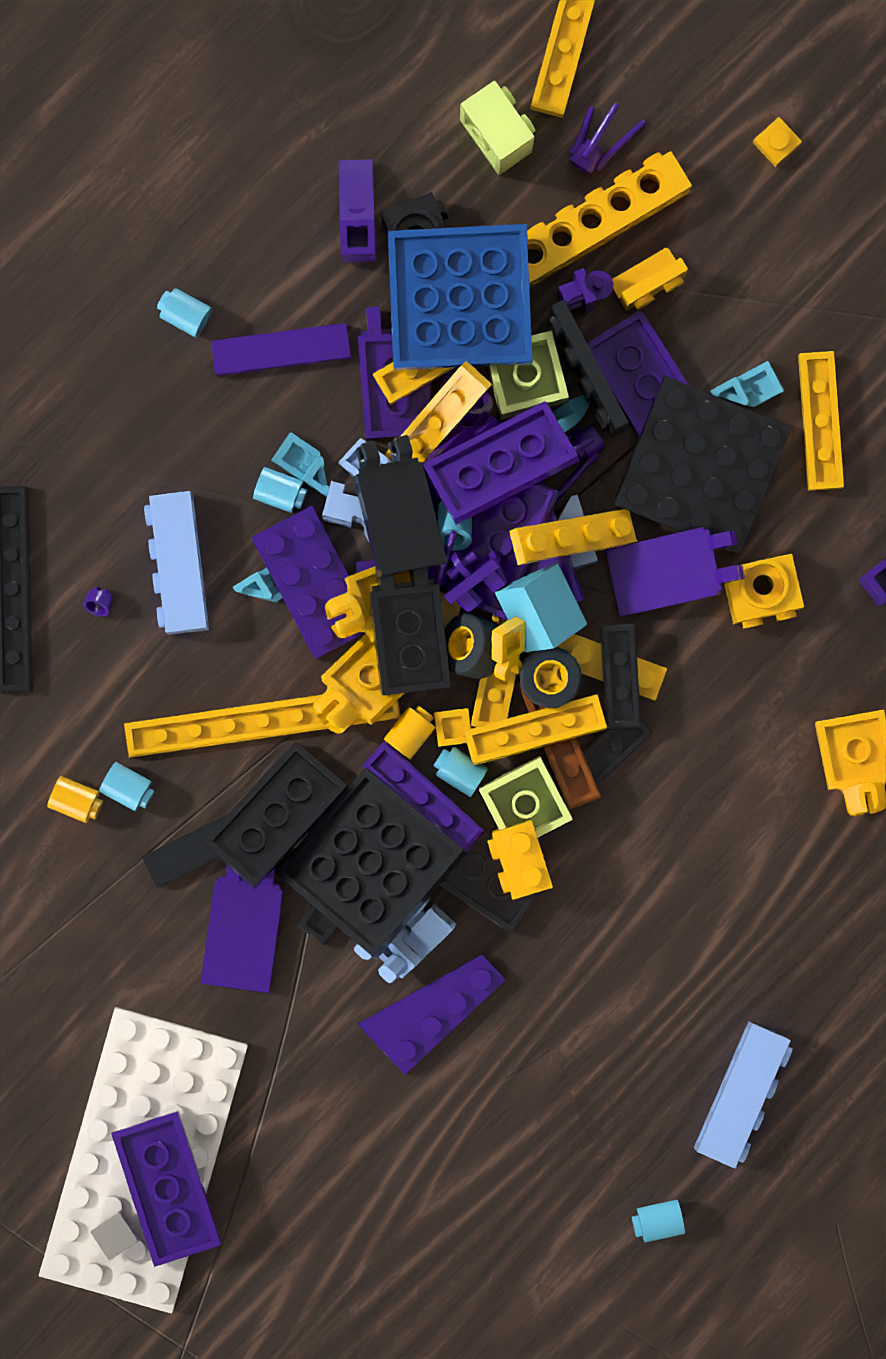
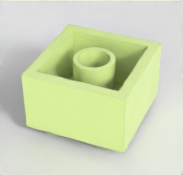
[460,80,535,175]
[487,331,569,420]
[479,756,573,838]

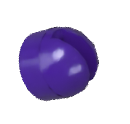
[83,587,113,617]

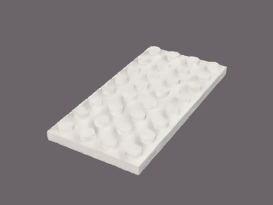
[39,1007,248,1314]

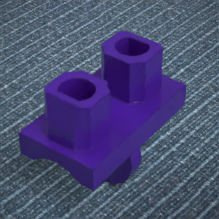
[557,268,613,314]
[444,550,508,612]

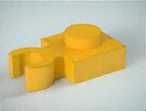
[491,616,526,682]

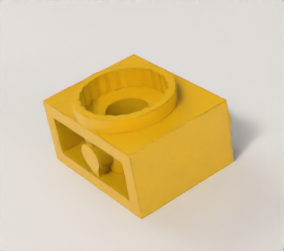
[724,553,804,629]

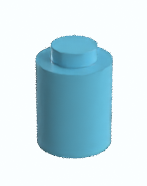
[157,288,212,338]
[253,467,307,513]
[438,501,472,551]
[434,747,489,797]
[99,762,155,812]
[632,1200,685,1243]

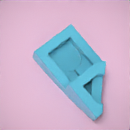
[710,361,785,407]
[553,395,590,433]
[271,433,329,497]
[233,567,283,602]

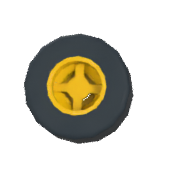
[444,613,500,679]
[520,647,582,708]

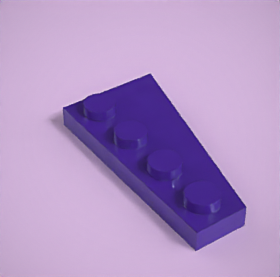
[358,954,505,1074]

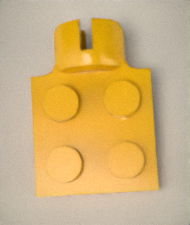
[325,566,412,643]
[313,634,404,734]
[815,710,886,816]

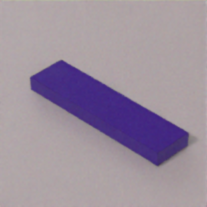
[211,323,351,376]
[362,740,485,852]

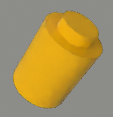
[384,705,436,760]
[47,776,103,823]

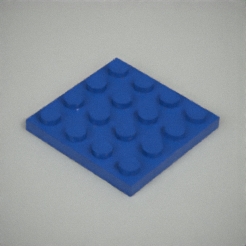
[388,224,533,371]

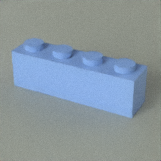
[144,491,209,635]
[694,1021,792,1168]

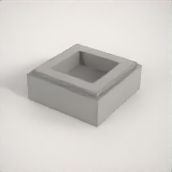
[90,1211,139,1261]

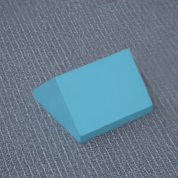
[495,562,587,652]

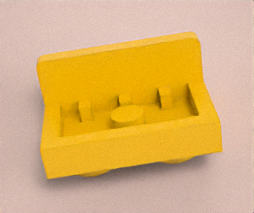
[612,248,688,311]
[487,820,553,900]

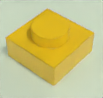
[753,117,802,167]
[434,708,471,747]

